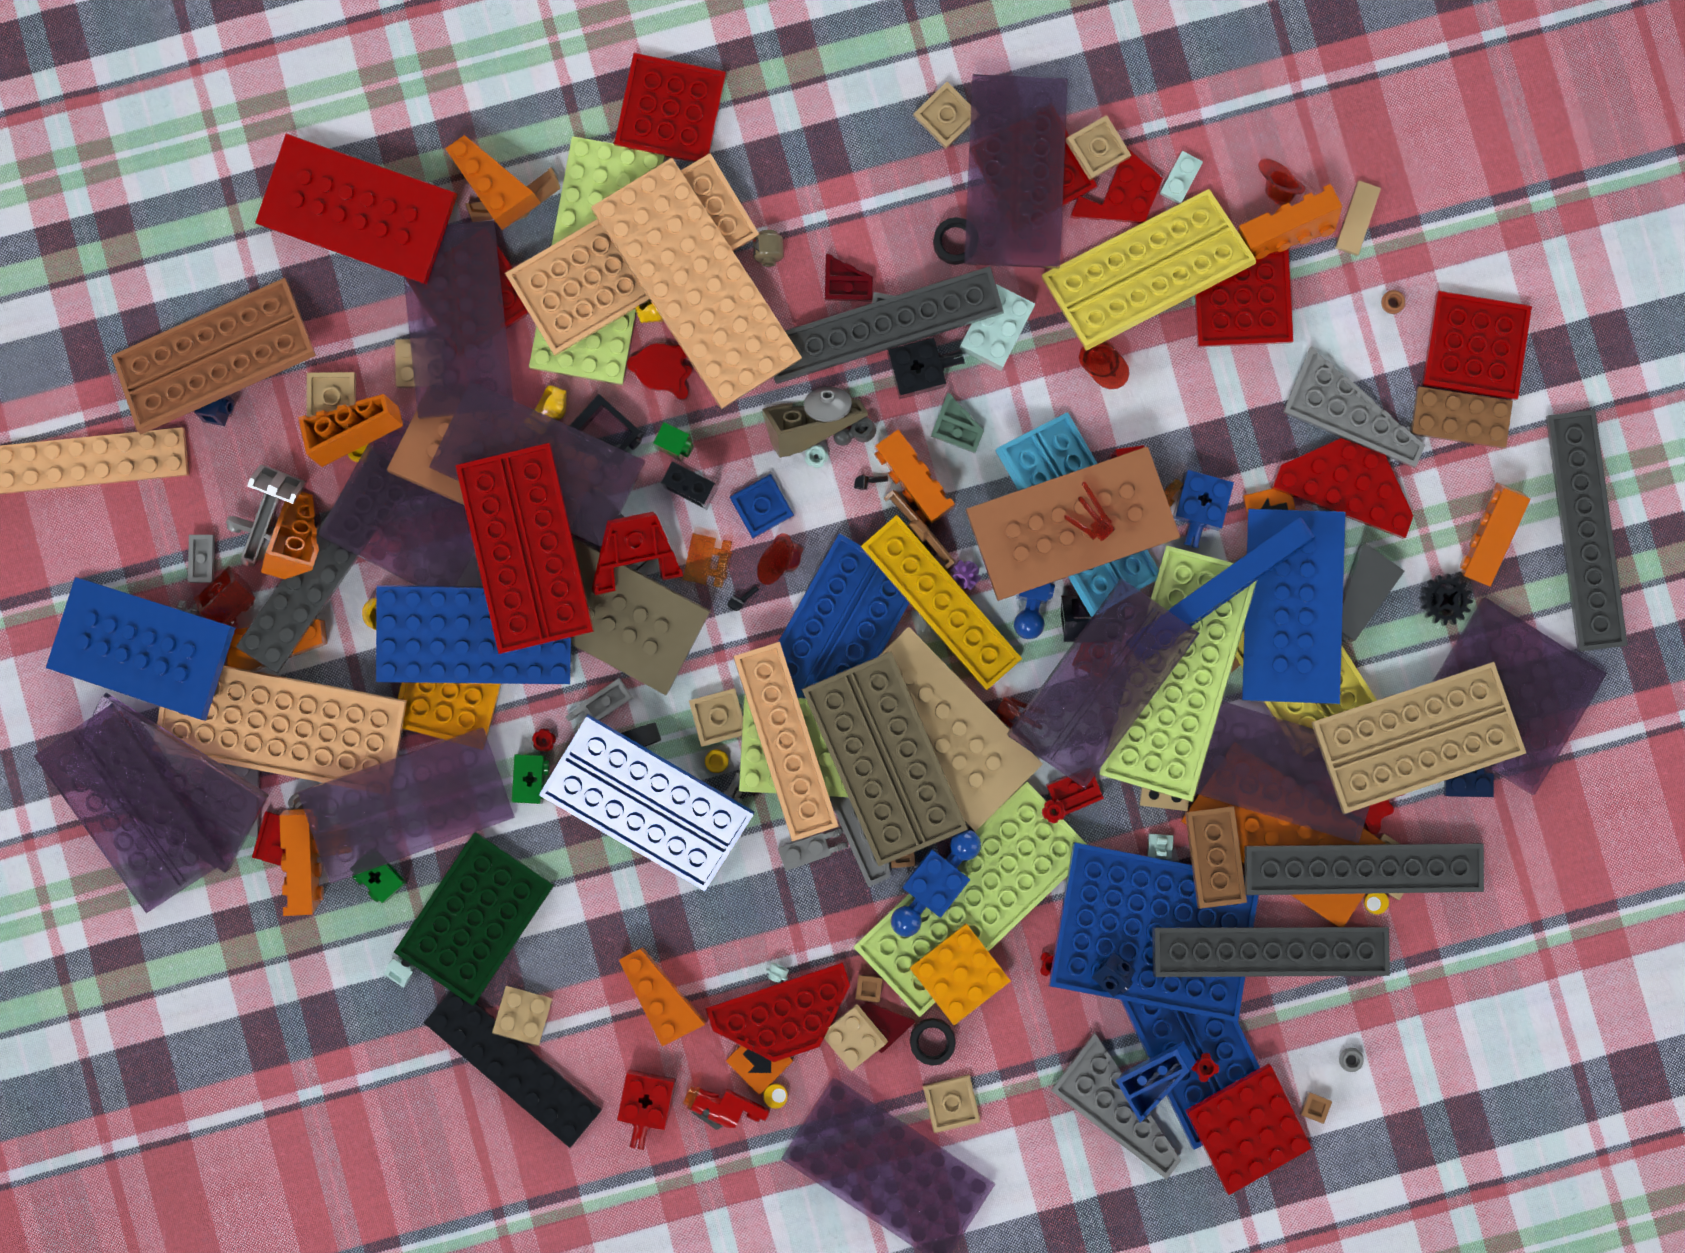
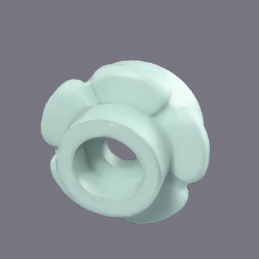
[805,445,828,468]
[766,963,789,983]

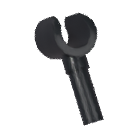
[854,475,888,490]
[727,586,759,611]

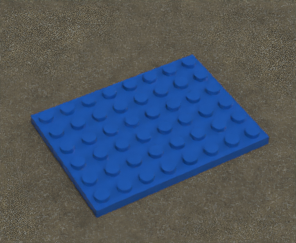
[1048,843,1259,1022]

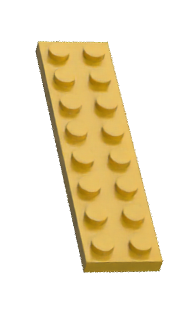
[860,515,1022,690]

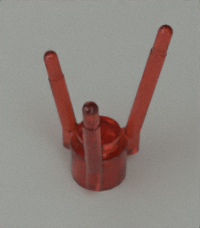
[1064,482,1115,541]
[995,697,1045,751]

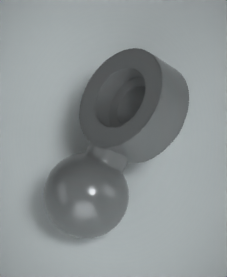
[833,417,876,446]

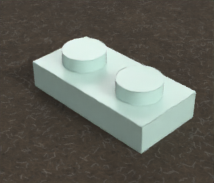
[1160,151,1203,204]

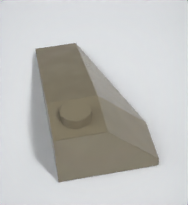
[762,399,868,458]

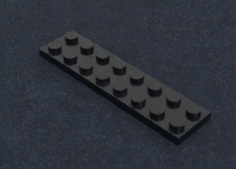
[424,986,602,1148]

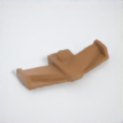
[465,167,560,226]
[884,490,955,570]

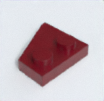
[825,254,873,302]
[860,1001,915,1054]

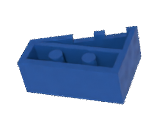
[1116,1041,1196,1123]

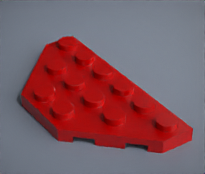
[1271,438,1414,539]
[706,962,850,1062]

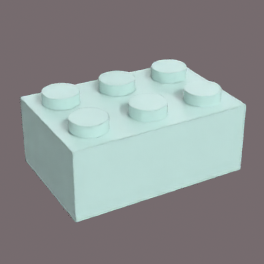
[959,284,1035,371]

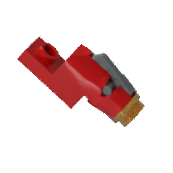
[682,1086,770,1130]

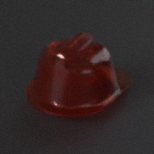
[1258,159,1305,206]
[1079,341,1130,389]
[757,533,804,585]

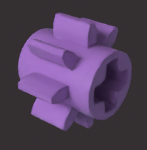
[950,560,981,590]

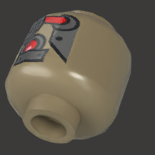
[753,230,784,267]

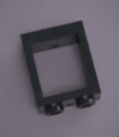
[567,394,643,469]
[661,461,718,510]
[1060,595,1127,642]

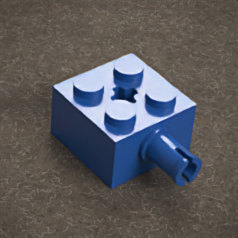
[1173,470,1234,548]

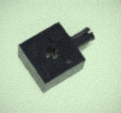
[887,338,965,400]

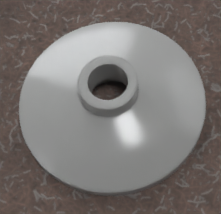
[804,387,852,422]

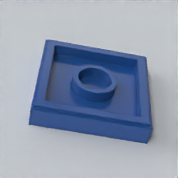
[729,474,794,539]

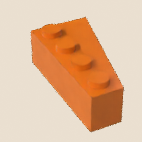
[280,809,324,916]

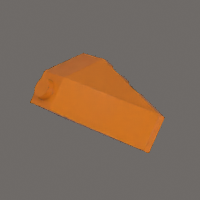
[261,492,319,579]

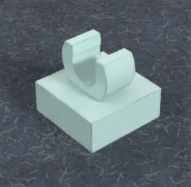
[1147,834,1173,859]
[384,956,414,988]

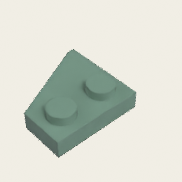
[931,393,984,453]

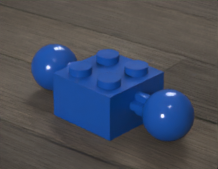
[1014,583,1055,639]
[891,830,981,937]

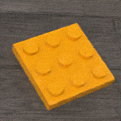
[909,923,1011,1025]

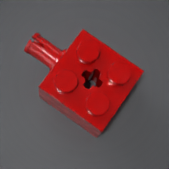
[617,1070,676,1150]

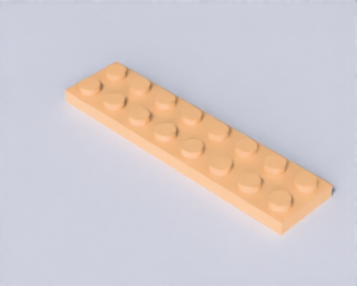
[0,427,189,494]
[733,642,839,841]

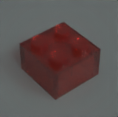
[194,566,256,626]

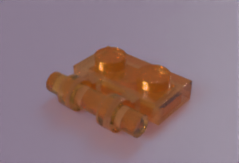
[682,533,732,588]

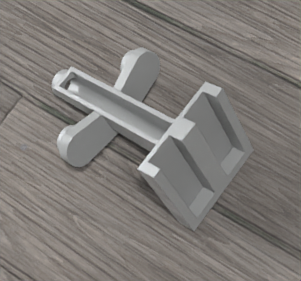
[226,464,306,567]

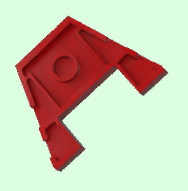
[1070,148,1163,223]
[592,512,683,595]

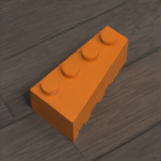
[445,135,541,230]
[1238,183,1343,259]
[298,394,403,467]
[874,429,955,525]
[1460,482,1531,587]
[227,619,327,671]
[619,947,706,1047]

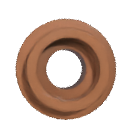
[1381,290,1405,314]

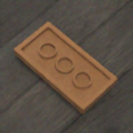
[1411,387,1513,449]
[1185,806,1247,909]

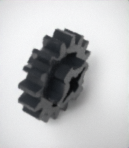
[1419,574,1473,626]

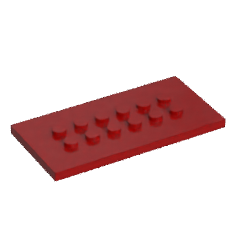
[255,134,458,285]
[455,443,594,654]

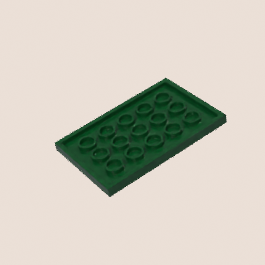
[394,832,555,1006]

